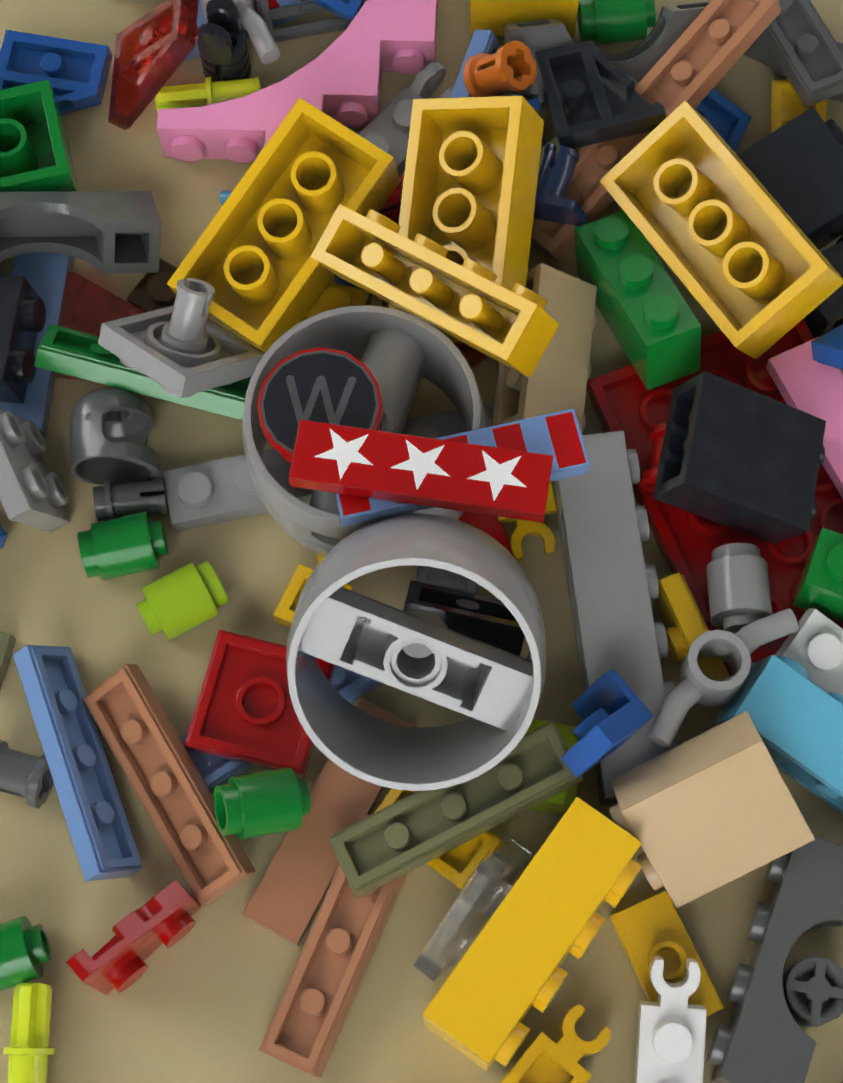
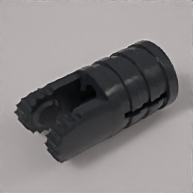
[197,0,251,82]

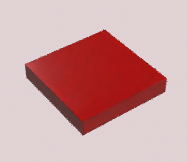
[184,629,336,779]

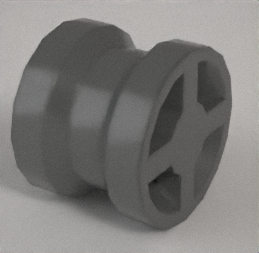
[783,957,843,1027]

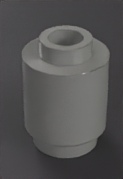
[706,543,772,634]

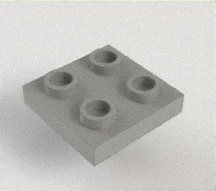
[98,278,264,398]
[0,408,71,532]

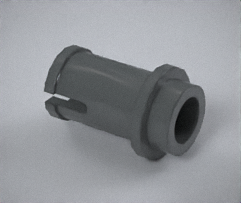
[93,477,167,522]

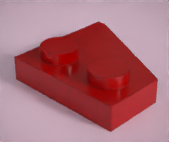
[66,880,201,995]

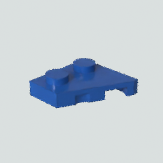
[0,30,113,115]

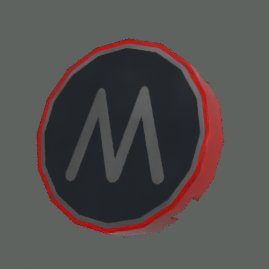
[257,347,383,463]

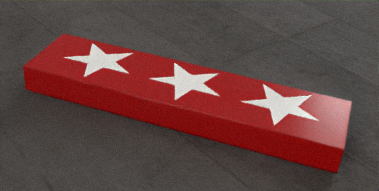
[288,419,554,523]

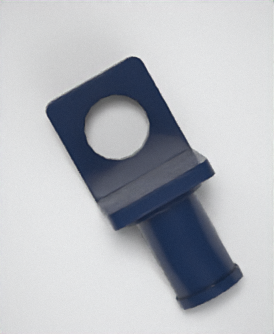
[533,144,590,226]

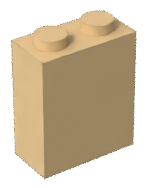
[609,711,815,908]

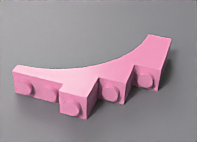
[156,0,438,163]

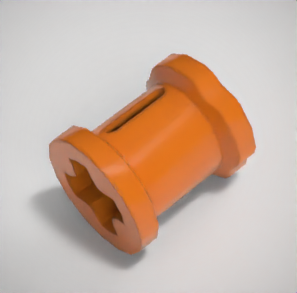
[463,40,537,97]

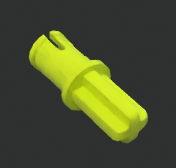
[155,76,262,113]
[3,983,56,1083]

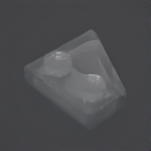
[413,839,532,981]

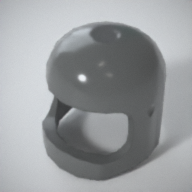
[70,387,161,485]

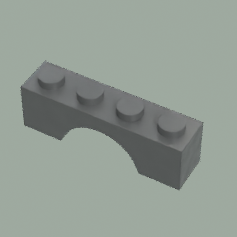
[504,0,729,103]
[0,191,161,274]
[707,836,843,1083]

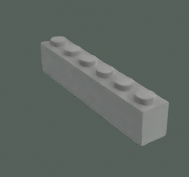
[552,431,682,805]

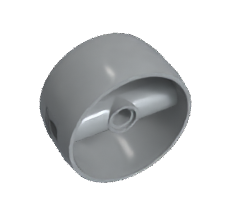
[242,305,485,557]
[286,514,546,791]

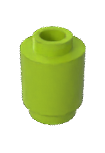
[136,561,229,641]

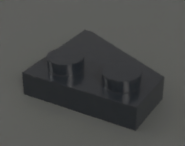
[535,41,666,149]

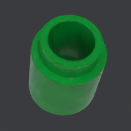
[577,0,656,46]
[77,511,169,581]
[213,767,311,840]
[0,916,51,991]

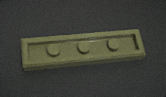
[328,720,584,898]

